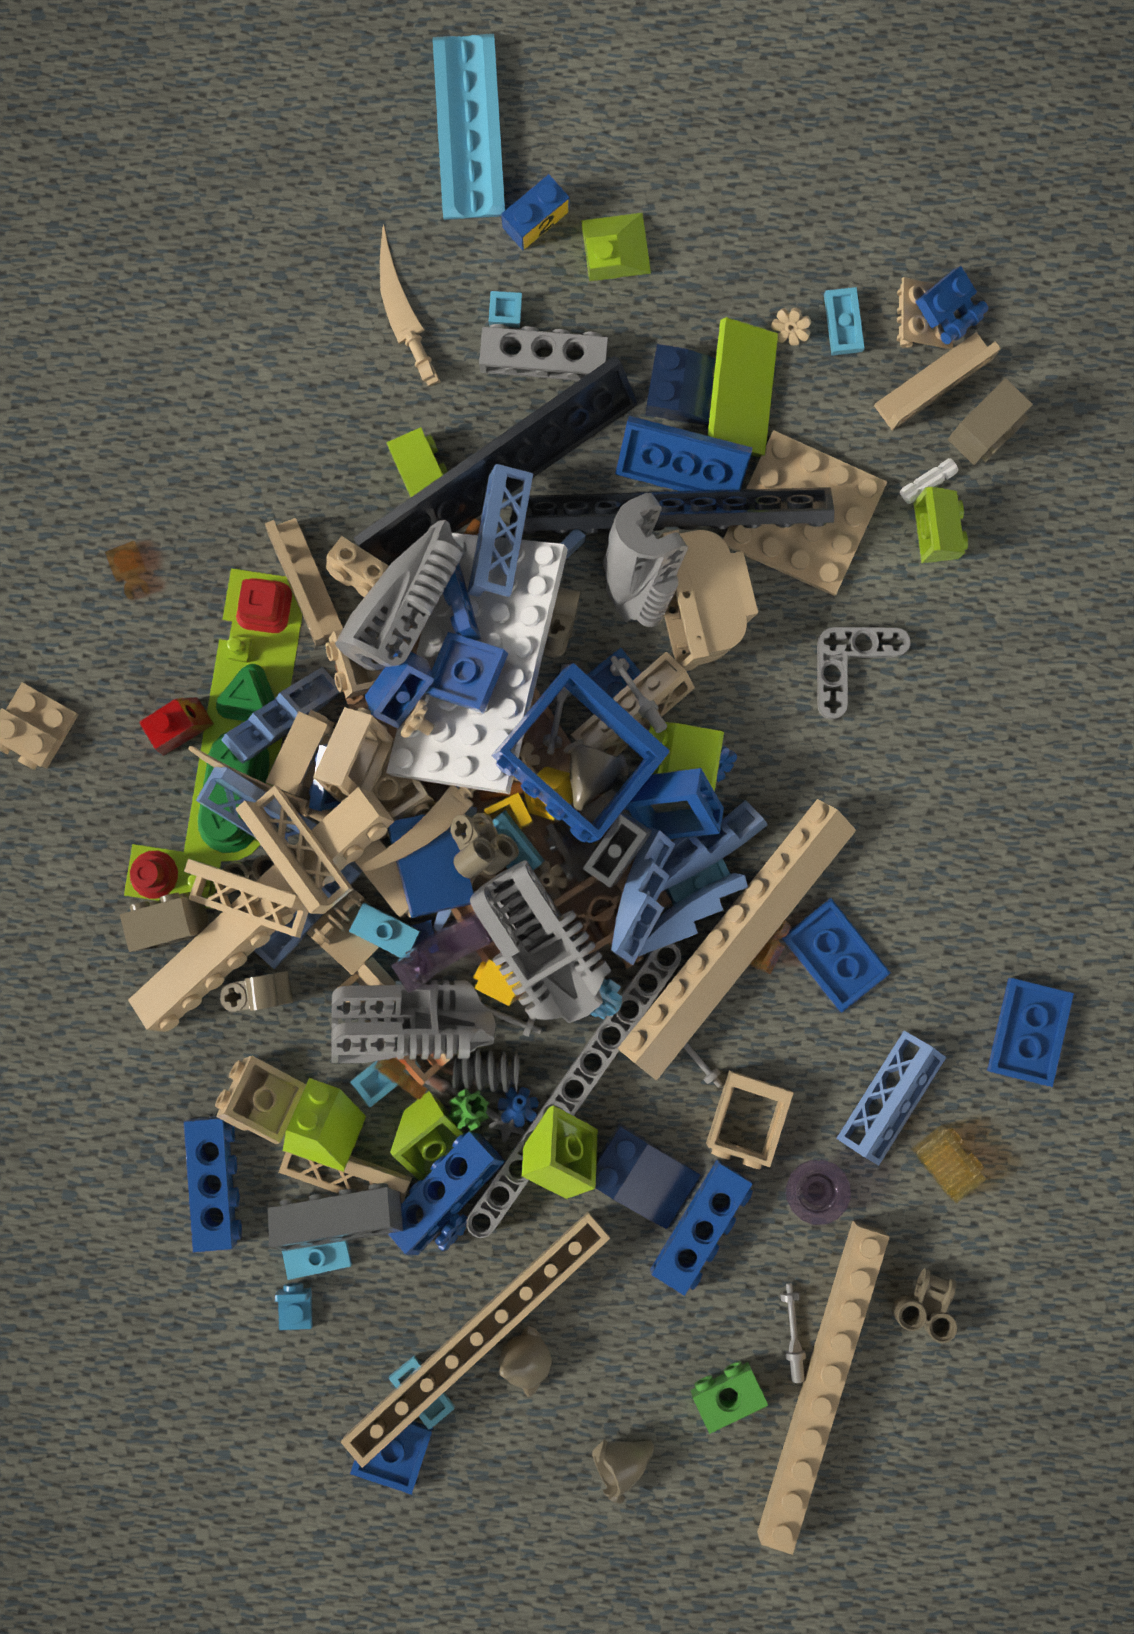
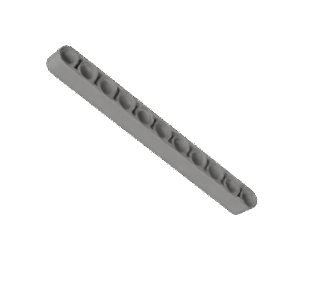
[467,944,681,1238]

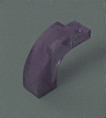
[391,911,493,993]

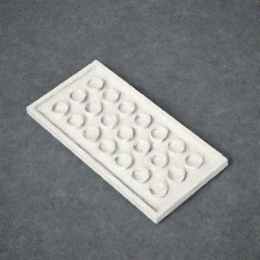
[386,533,568,794]

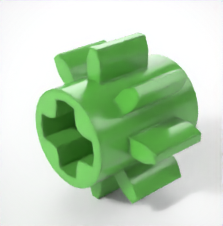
[449,1088,489,1131]

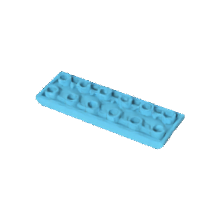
[433,34,505,220]

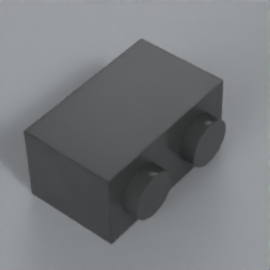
[583,813,653,887]

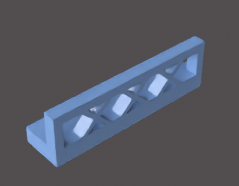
[467,464,533,597]
[196,767,317,842]
[836,1031,946,1166]

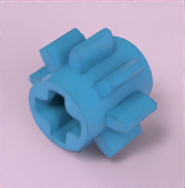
[590,979,622,1019]

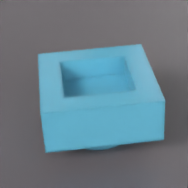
[489,291,522,328]

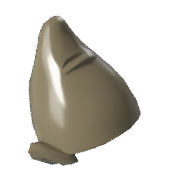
[563,739,628,811]
[498,1326,552,1398]
[592,1439,654,1504]

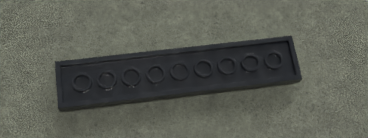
[353,356,638,566]
[510,487,835,534]

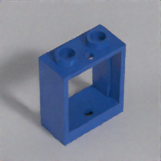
[625,768,724,839]

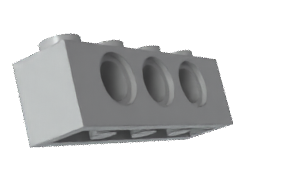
[479,324,608,381]

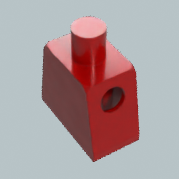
[139,697,214,756]

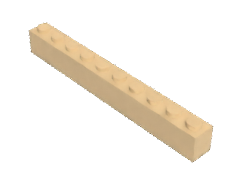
[128,787,394,1032]
[617,799,856,1081]
[341,1212,610,1468]
[757,1221,889,1555]

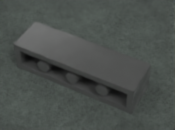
[268,1183,403,1251]

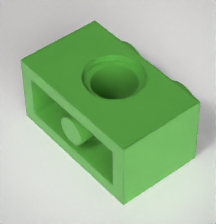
[691,1361,768,1434]

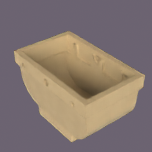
[659,530,758,671]

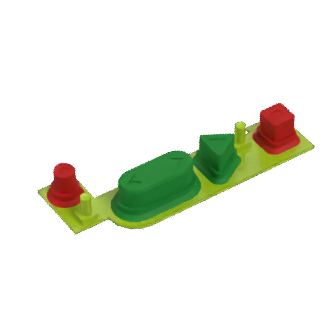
[124,568,302,909]

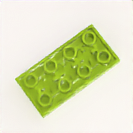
[708,317,778,457]

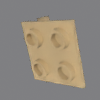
[897,277,953,349]
[307,890,379,976]

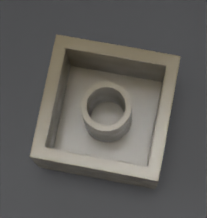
[947,378,1033,465]
[120,892,210,952]

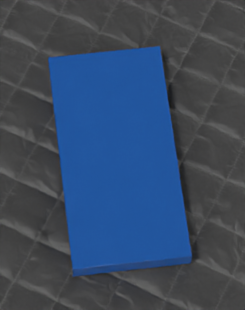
[615,416,752,491]

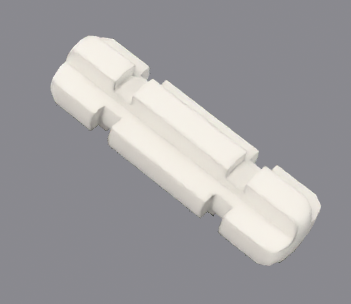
[900,458,958,504]

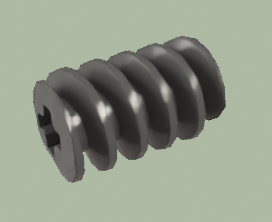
[453,1049,520,1093]

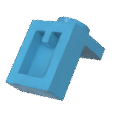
[275,1283,313,1330]

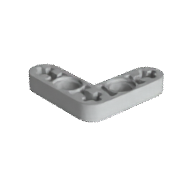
[817,627,910,720]

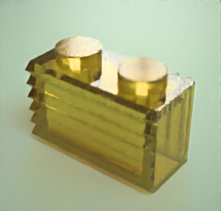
[911,1125,986,1203]

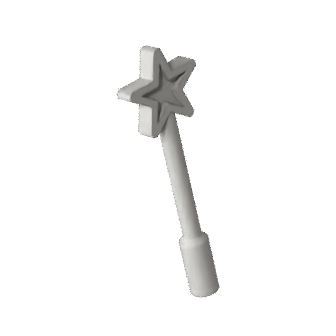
[425,1074,525,1142]

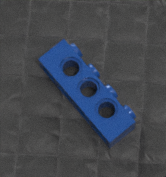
[184,1116,242,1252]
[388,1131,506,1255]
[650,1160,753,1296]

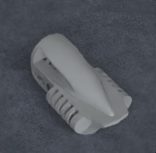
[603,493,688,627]
[335,520,464,671]
[470,860,611,1023]
[331,980,496,1064]

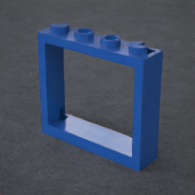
[491,663,670,843]

